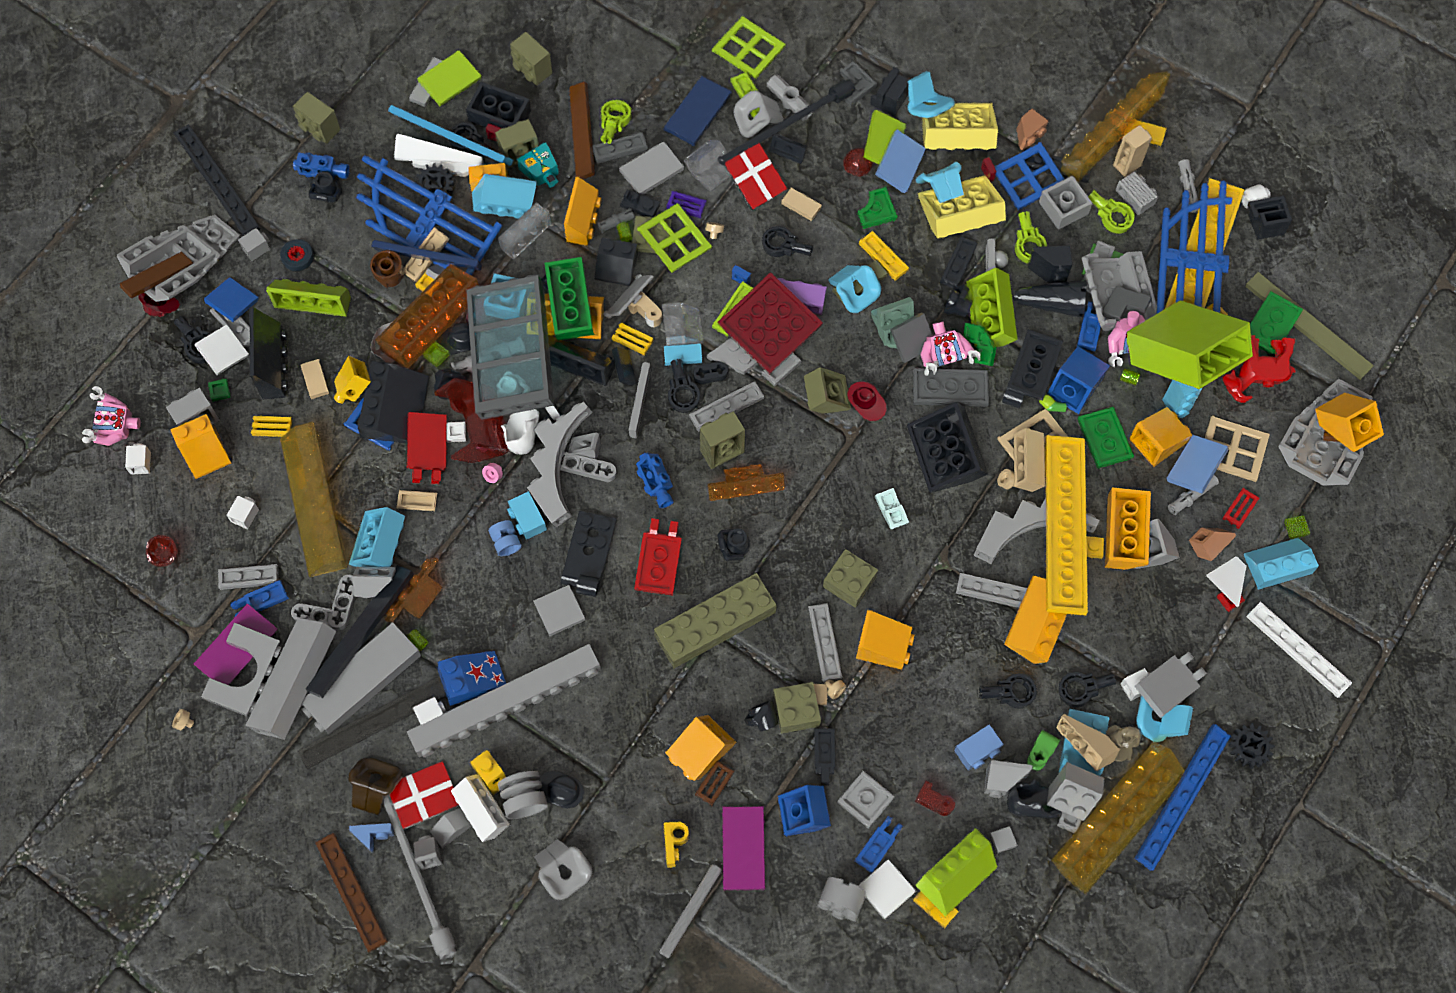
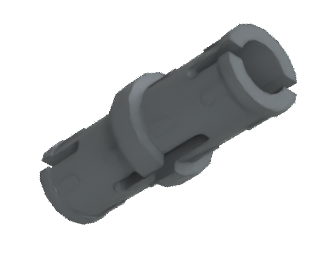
[597,208,635,233]

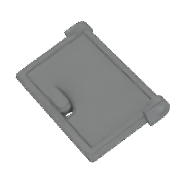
[603,274,654,318]

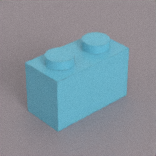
[507,491,547,540]

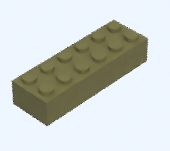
[654,573,777,668]

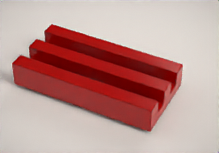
[1222,488,1259,529]

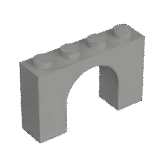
[201,623,282,716]

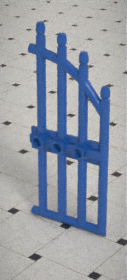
[357,156,502,283]
[1156,181,1232,314]

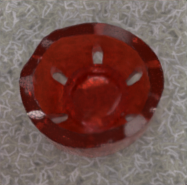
[843,148,873,176]
[145,535,177,567]

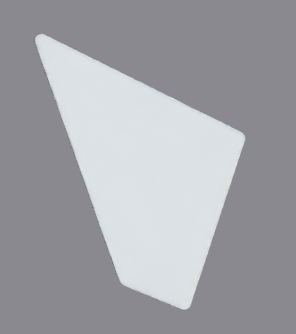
[1206,556,1246,607]

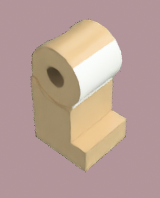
[628,291,662,327]

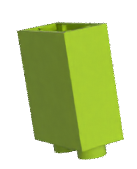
[1127,300,1253,389]

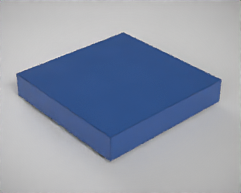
[204,277,258,322]

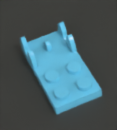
[1059,709,1109,777]

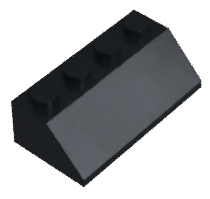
[535,335,615,386]

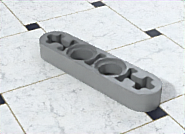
[560,452,617,482]

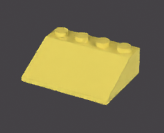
[922,103,998,150]
[918,176,1006,238]

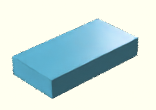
[664,344,702,366]

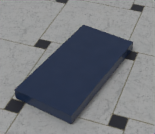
[664,76,731,146]

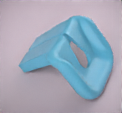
[908,71,955,118]
[916,162,964,203]
[828,265,881,313]
[1137,696,1193,742]

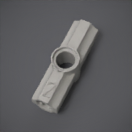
[767,75,814,121]

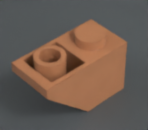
[1017,109,1048,151]
[1189,527,1236,561]

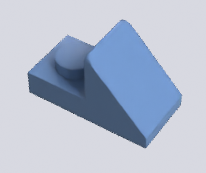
[349,823,394,853]

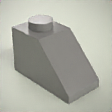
[352,567,396,598]
[414,836,442,870]

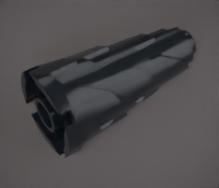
[1014,280,1087,318]

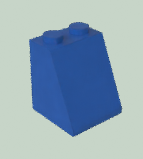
[1047,347,1110,414]

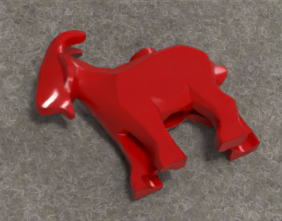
[1222,335,1296,403]

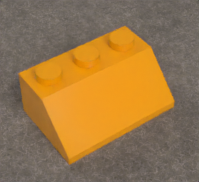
[564,177,602,246]

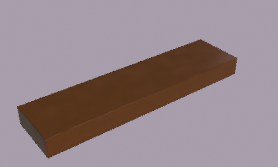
[120,251,193,299]

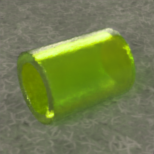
[617,222,633,242]
[1120,368,1140,386]
[407,629,429,651]

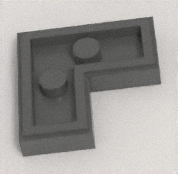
[840,61,877,106]
[1102,286,1151,322]

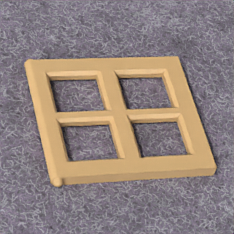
[997,409,1068,471]
[1205,416,1270,482]

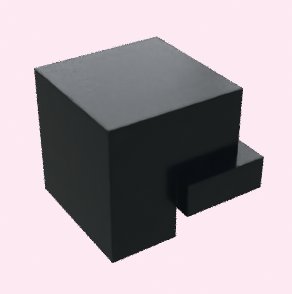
[870,67,909,117]
[1247,195,1292,240]

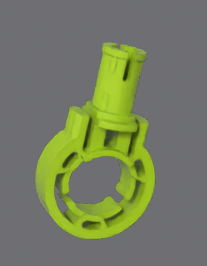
[601,100,631,144]
[1088,190,1134,234]
[1015,211,1047,263]

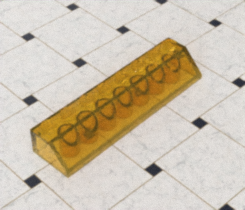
[1061,72,1170,183]
[280,422,348,577]
[1052,742,1185,894]

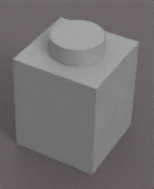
[238,228,270,261]

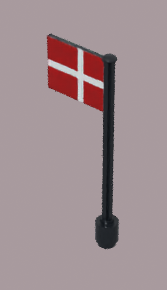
[718,79,855,210]

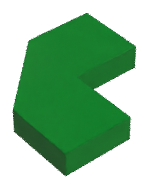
[963,323,996,366]

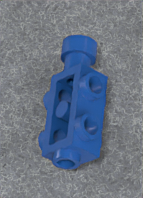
[293,153,349,179]
[636,452,673,508]

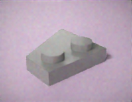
[707,338,758,375]

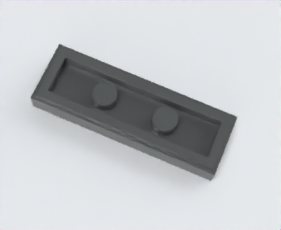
[592,132,648,164]

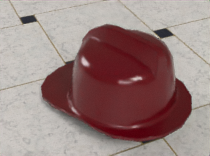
[138,292,180,317]
[847,381,887,421]

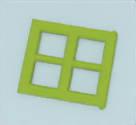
[712,16,785,79]
[637,203,712,273]

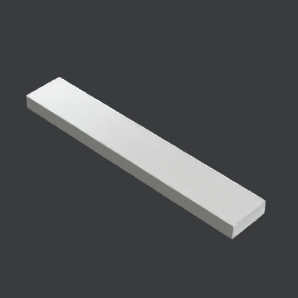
[1246,602,1352,698]

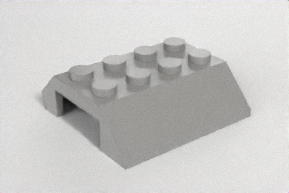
[1082,252,1157,331]

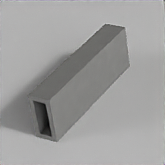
[245,617,336,740]
[301,623,421,735]

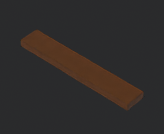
[569,81,595,180]
[315,833,388,953]

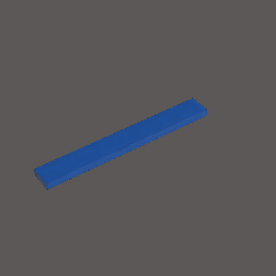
[1135,724,1230,870]

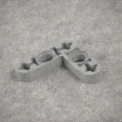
[291,575,356,630]

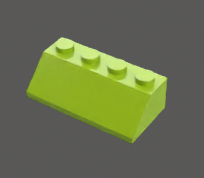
[967,268,1018,348]
[266,279,351,316]
[916,828,997,916]

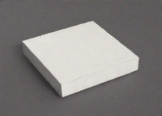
[195,325,249,375]
[858,860,916,919]

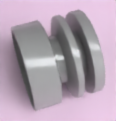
[498,771,548,819]

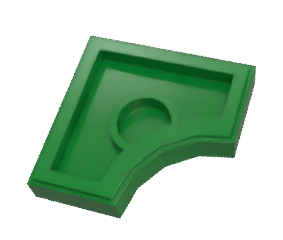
[857,187,898,229]

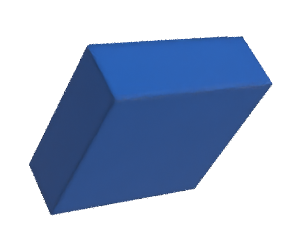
[732,265,751,285]

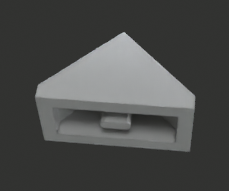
[568,432,601,460]
[430,808,472,848]

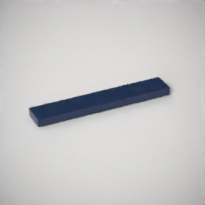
[371,240,482,271]

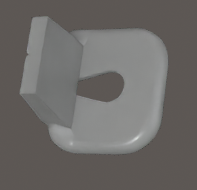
[734,91,784,138]
[534,839,592,900]

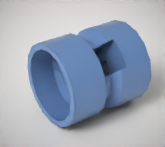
[488,520,522,556]

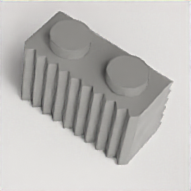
[1116,171,1158,215]

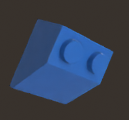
[778,785,831,836]

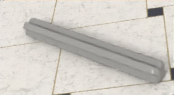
[660,864,721,958]

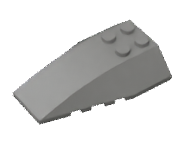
[117,215,240,302]
[1278,379,1372,485]

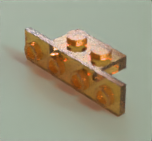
[708,464,785,501]
[385,558,443,622]

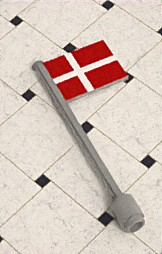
[384,761,460,959]

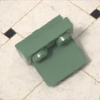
[871,297,914,349]

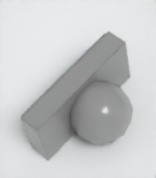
[985,239,1009,272]

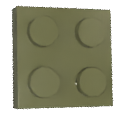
[632,216,672,254]

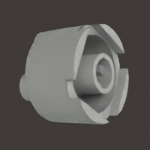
[817,877,866,921]

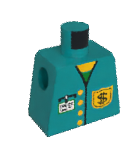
[517,142,559,187]

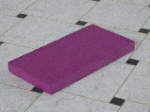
[193,604,278,685]
[723,807,765,890]

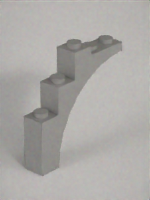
[527,402,593,527]
[974,498,1100,564]

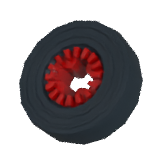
[280,239,314,272]

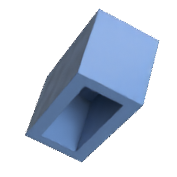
[954,725,1003,770]

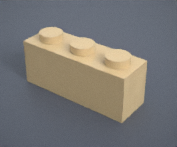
[1113,125,1152,177]
[1014,428,1045,492]

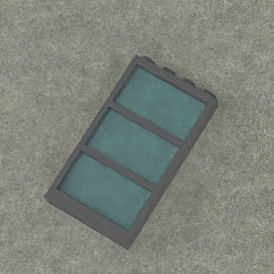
[466,275,554,419]

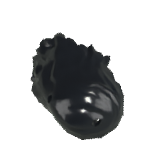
[1007,779,1062,819]

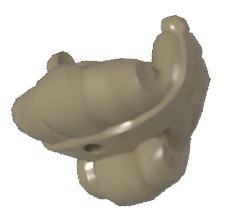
[1105,725,1142,762]

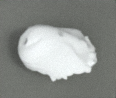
[501,409,540,455]

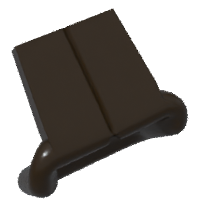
[349,758,403,815]

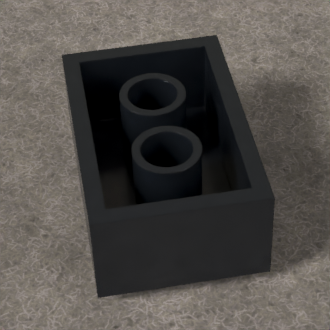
[466,82,531,129]

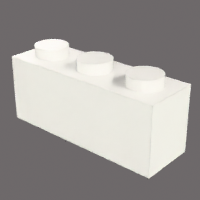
[451,774,510,842]

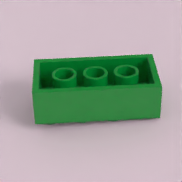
[544,257,594,341]

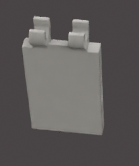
[1134,652,1207,718]

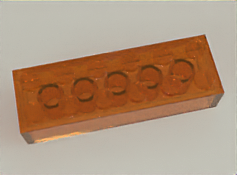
[375,264,480,369]

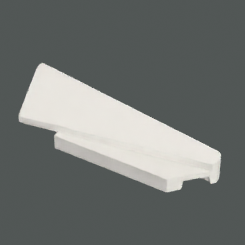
[394,134,484,177]

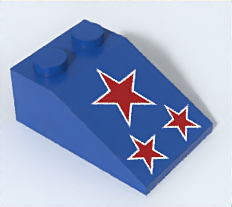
[438,651,506,706]

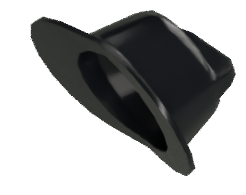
[437,322,481,355]
[537,771,584,809]

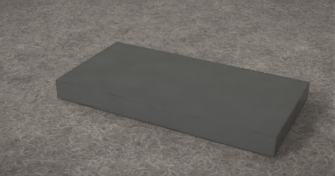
[913,368,989,407]

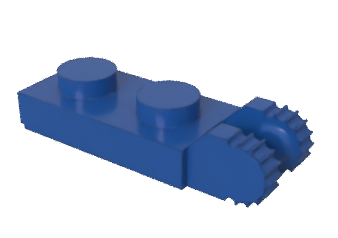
[1077,301,1101,351]
[231,580,289,617]
[855,816,903,873]

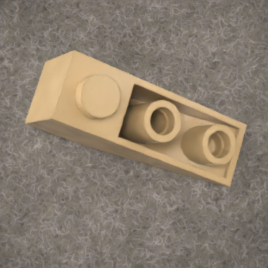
[1056,714,1120,771]

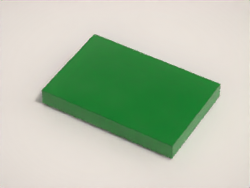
[1250,291,1303,356]
[1077,407,1134,469]

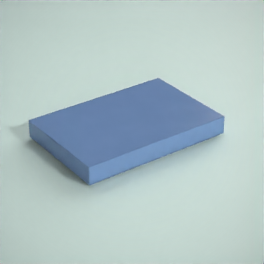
[875,130,926,193]
[1167,435,1228,494]

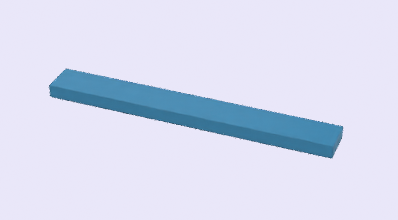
[389,105,513,166]

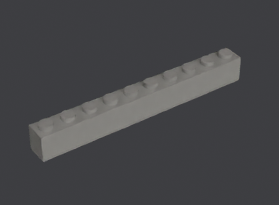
[407,644,601,758]

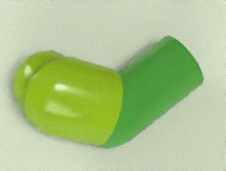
[1039,394,1067,412]

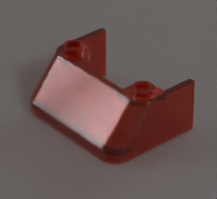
[434,378,510,463]

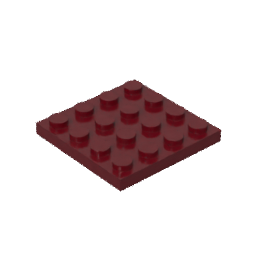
[718,272,823,375]

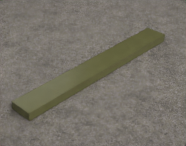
[1245,272,1374,380]

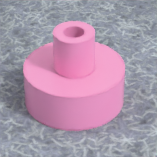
[482,463,503,483]

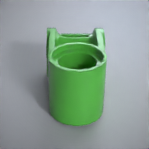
[1027,730,1060,771]

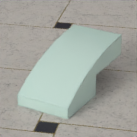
[875,488,909,529]

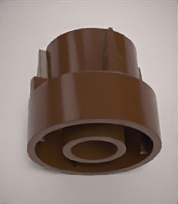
[370,250,404,288]

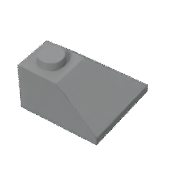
[1135,519,1180,569]
[984,760,1032,798]

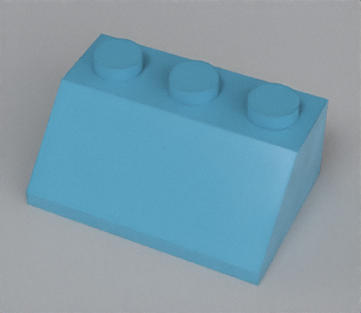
[472,174,536,219]
[1162,380,1203,418]
[349,507,405,567]
[1244,538,1319,590]

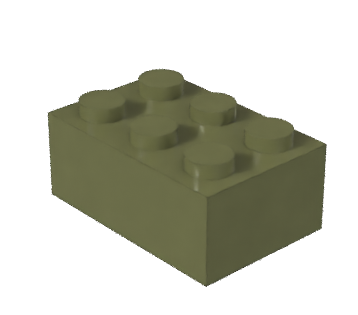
[700,411,745,469]

